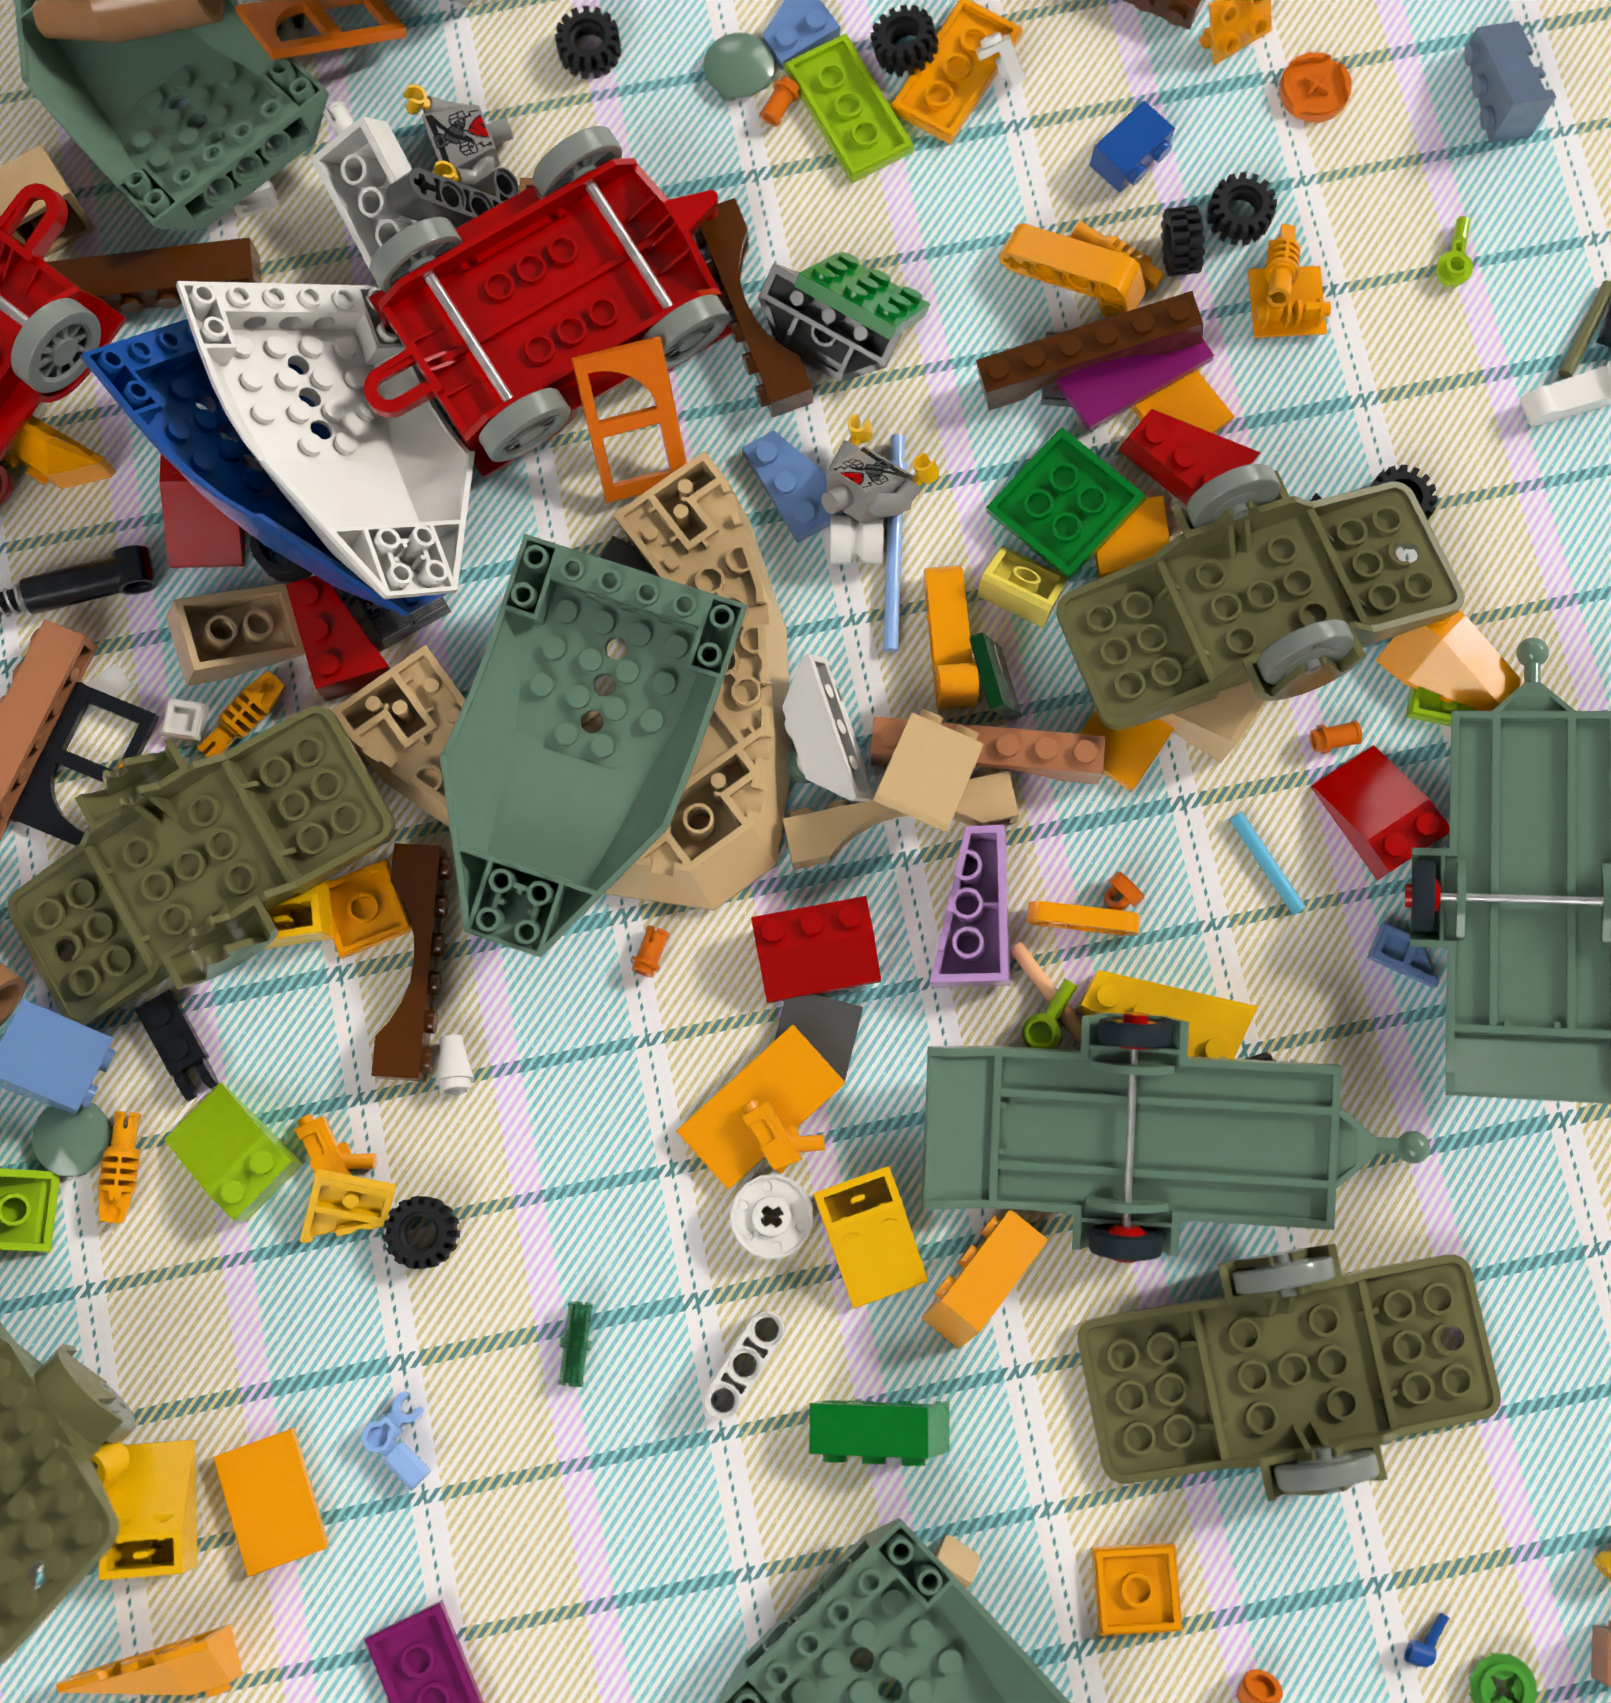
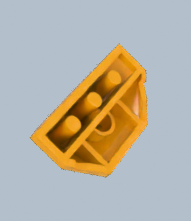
[2,415,116,489]

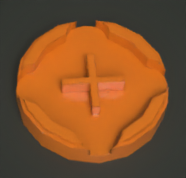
[1279,52,1352,123]

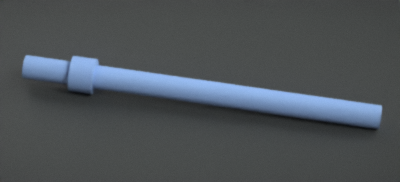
[883,434,908,652]

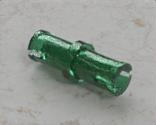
[558,1301,594,1387]

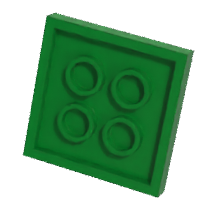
[794,252,931,340]
[986,427,1146,581]

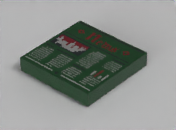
[969,632,1022,721]

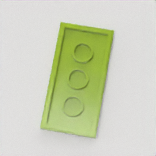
[784,33,914,183]

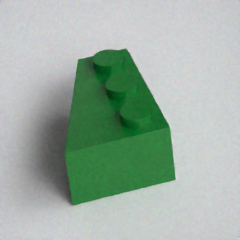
[809,1400,950,1466]

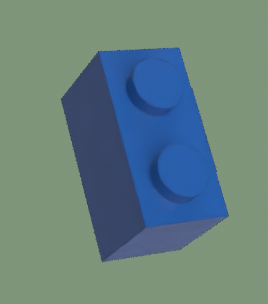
[1089,100,1175,193]

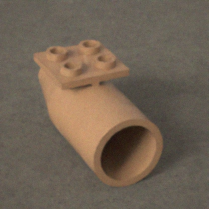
[33,0,225,43]

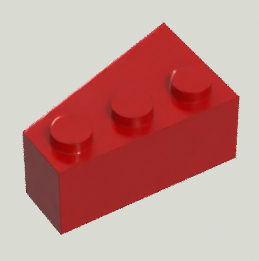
[1118,408,1261,506]
[286,575,391,701]

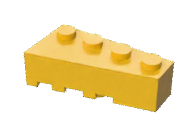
[1076,970,1259,1059]

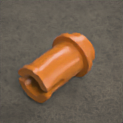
[760,76,799,127]
[1310,721,1362,754]
[630,925,670,978]

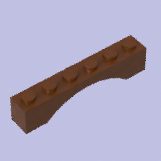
[692,198,813,418]
[976,291,1204,411]
[371,843,452,1082]

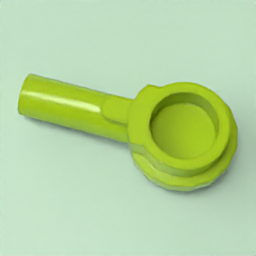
[1436,216,1473,287]
[1022,978,1078,1049]

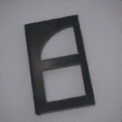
[10,682,159,846]

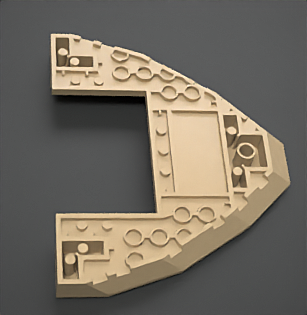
[331,451,792,911]

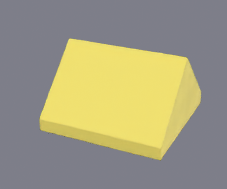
[977,545,1068,628]

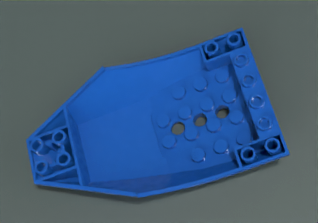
[80,319,447,617]

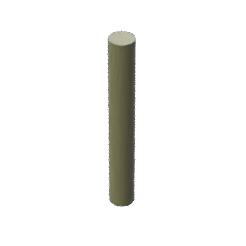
[1558,280,1611,379]

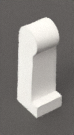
[1519,360,1611,426]

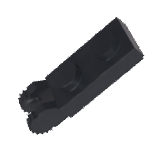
[135,989,219,1102]

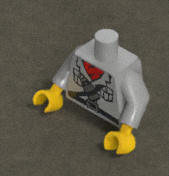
[403,84,514,187]
[822,414,939,523]

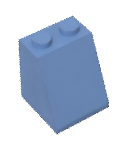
[0,999,116,1114]

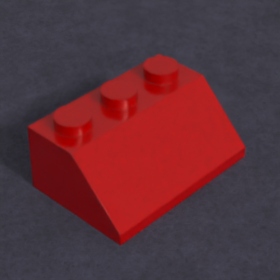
[751,896,881,1004]

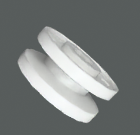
[730,1174,814,1259]

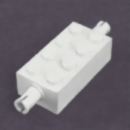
[310,101,418,287]

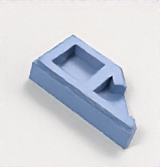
[1367,922,1439,988]

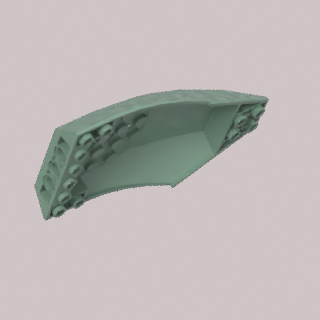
[14,0,329,231]
[439,534,748,958]
[716,1517,1070,1703]

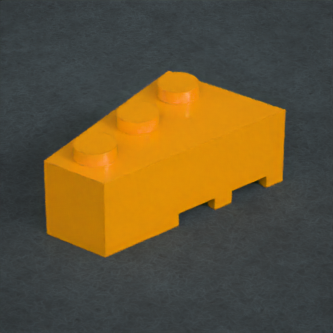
[921,1209,1048,1349]

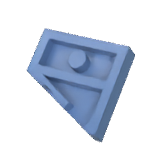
[762,0,841,70]

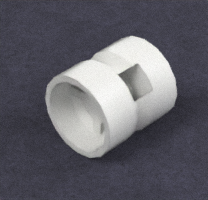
[830,515,883,564]

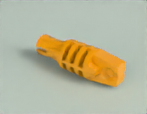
[1070,221,1164,292]
[1265,224,1301,307]
[196,671,286,757]
[98,1111,141,1224]

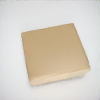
[934,1534,980,1589]

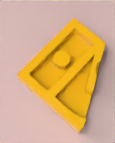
[299,1169,396,1243]

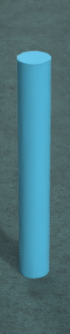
[1229,811,1306,916]

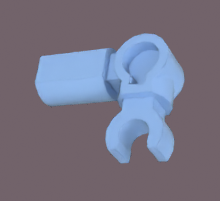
[362,1391,431,1491]

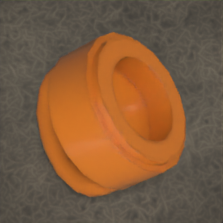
[1104,871,1145,910]
[1236,1669,1283,1703]

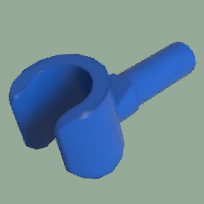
[1404,1613,1450,1667]

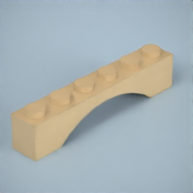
[783,768,1020,870]

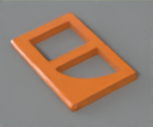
[235,0,406,60]
[571,337,687,503]

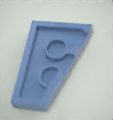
[742,430,847,543]

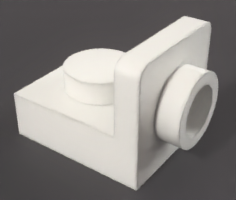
[976,32,1026,86]
[233,179,280,219]

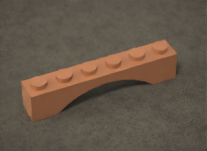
[871,717,1105,784]

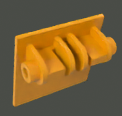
[1199,0,1272,65]
[1247,266,1331,338]

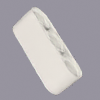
[704,1310,785,1420]

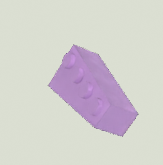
[929,825,1010,988]

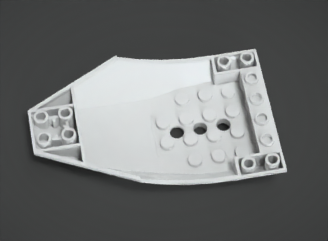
[176,281,475,599]

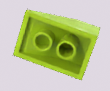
[164,1082,304,1221]
[0,1168,60,1252]

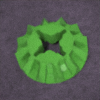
[1468,1653,1537,1703]

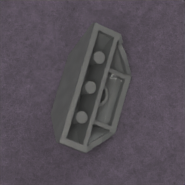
[758,263,903,382]

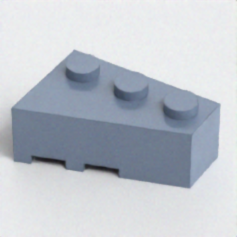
[1464,21,1556,143]

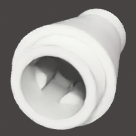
[435,1035,475,1095]

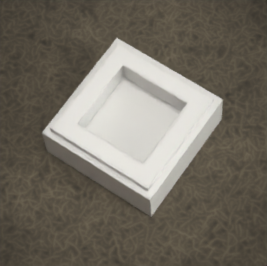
[161,698,210,743]

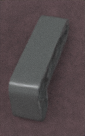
[386,167,520,229]

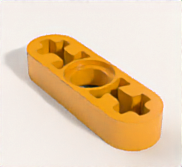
[1026,901,1140,936]

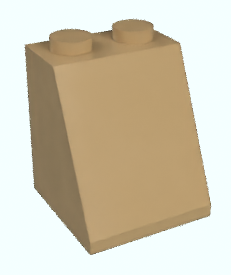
[0,144,96,259]
[1159,681,1265,763]
[873,708,984,833]

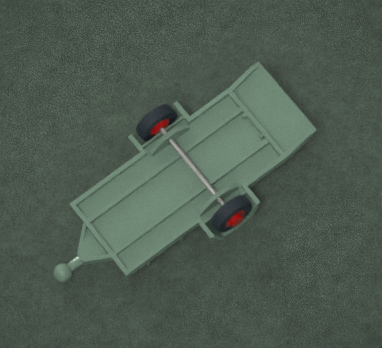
[1405,637,1611,1104]
[921,1012,1430,1263]

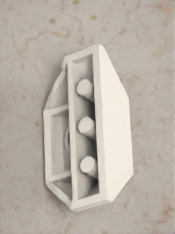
[782,654,874,802]

